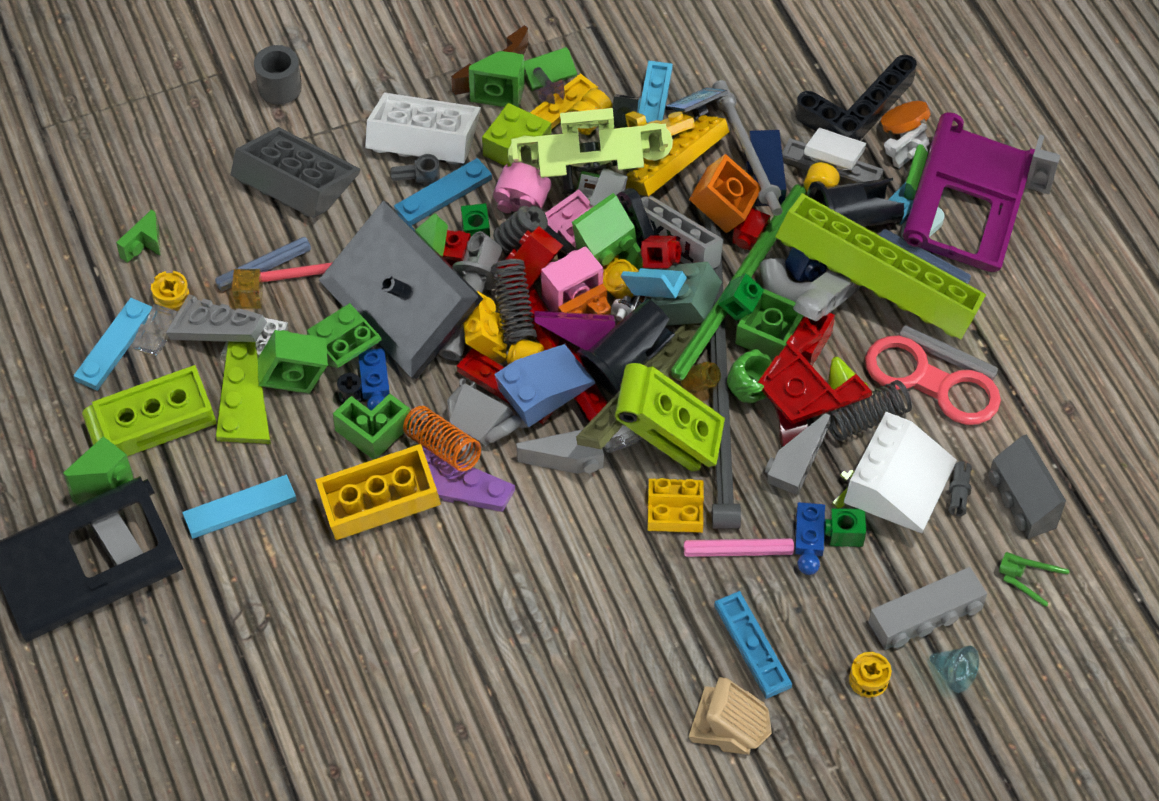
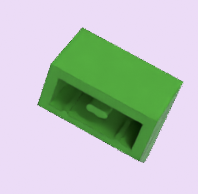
[307,303,381,368]

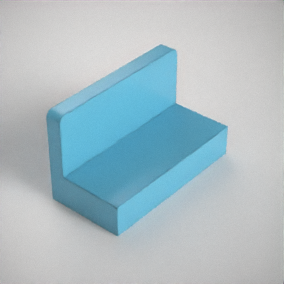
[620,268,687,298]

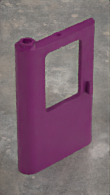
[903,112,1035,272]

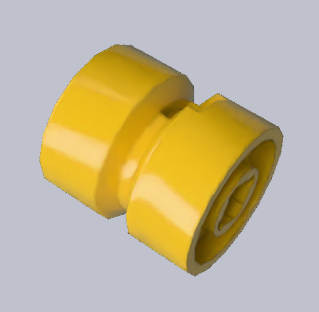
[567,88,613,135]

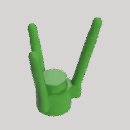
[999,552,1070,607]

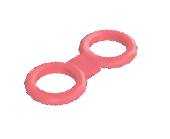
[865,336,1001,425]

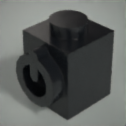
[612,94,641,128]

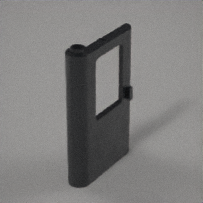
[0,476,183,642]

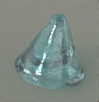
[929,645,979,693]

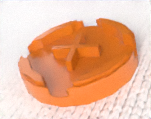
[880,101,931,134]

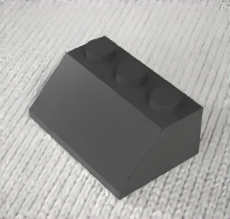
[989,434,1066,539]

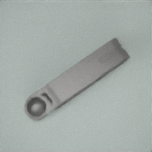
[793,270,861,321]

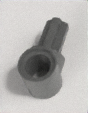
[390,154,440,187]

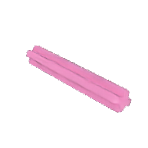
[684,538,794,557]

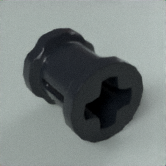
[337,373,363,404]

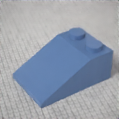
[494,344,595,427]

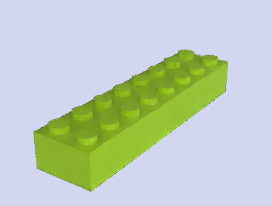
[775,193,986,339]

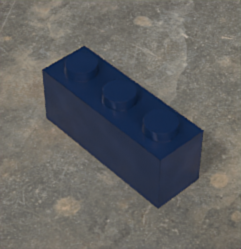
[744,130,787,206]

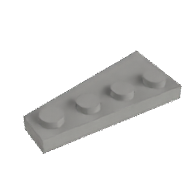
[166,294,267,342]

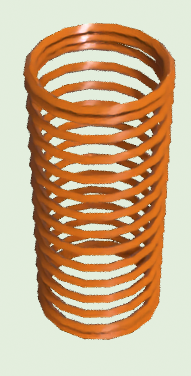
[403,406,481,472]

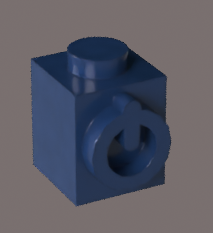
[786,247,827,282]

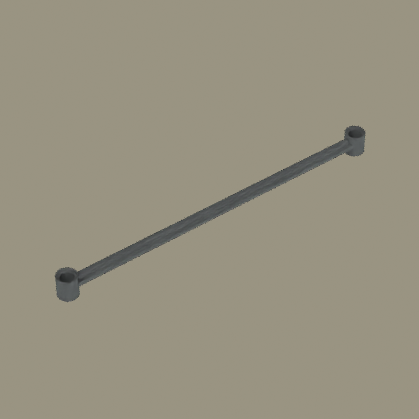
[697,174,741,529]

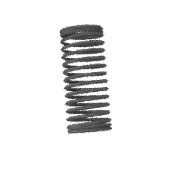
[491,259,537,344]
[826,380,912,441]

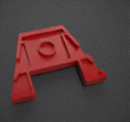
[758,317,872,425]

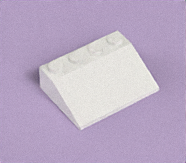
[365,93,481,164]
[844,412,957,534]

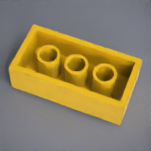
[315,444,441,540]

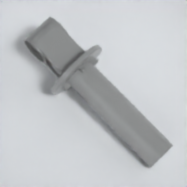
[439,231,502,361]

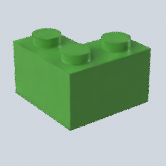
[333,394,412,460]

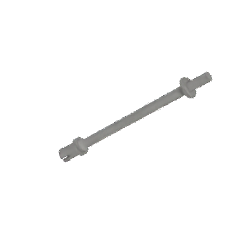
[712,80,783,216]

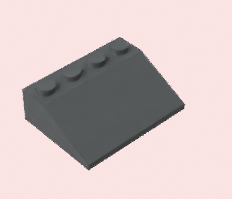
[230,127,361,218]

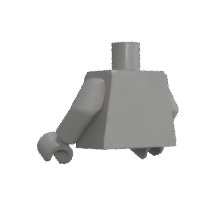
[447,378,528,453]

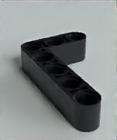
[795,55,917,141]

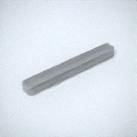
[899,325,998,380]

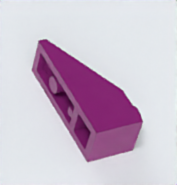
[534,311,615,350]

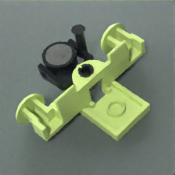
[508,108,673,194]

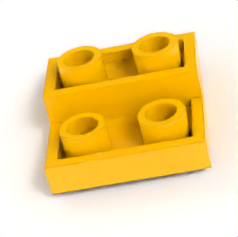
[648,478,704,533]

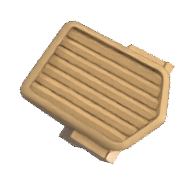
[689,677,772,755]

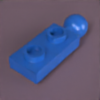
[358,348,390,411]
[795,502,825,575]

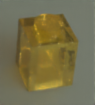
[232,269,263,309]

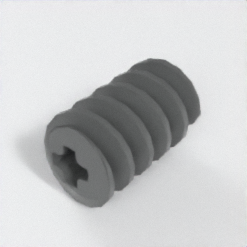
[493,206,548,254]

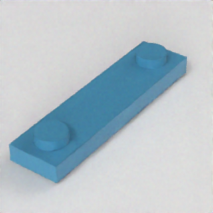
[394,158,492,226]
[714,591,792,699]

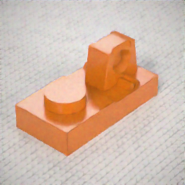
[558,284,611,315]

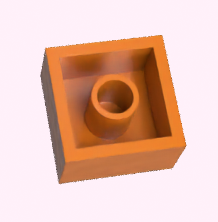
[689,154,761,233]

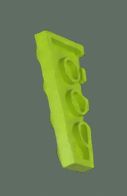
[216,341,271,444]

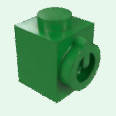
[718,273,764,321]

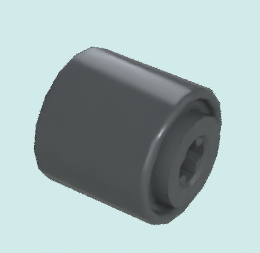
[254,45,302,104]

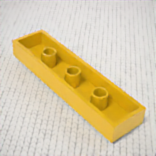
[625,115,730,196]

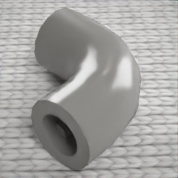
[760,258,812,302]

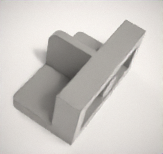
[1025,135,1060,194]

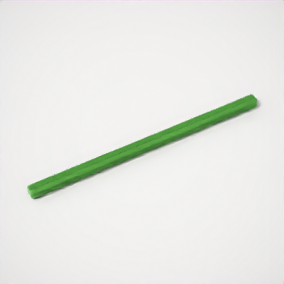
[671,184,806,381]

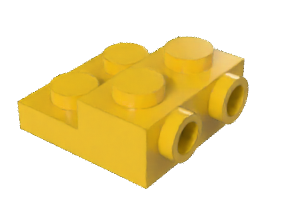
[463,291,507,364]

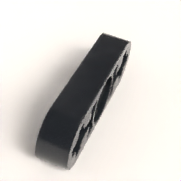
[616,188,655,249]

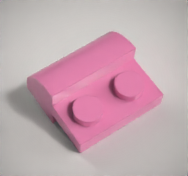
[545,189,594,248]

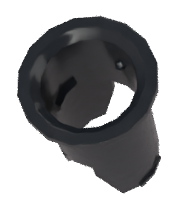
[807,178,904,227]
[577,299,675,396]

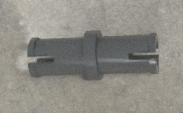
[948,461,972,516]

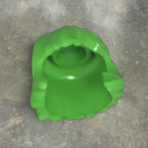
[727,349,772,403]

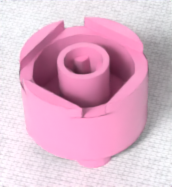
[493,162,551,213]

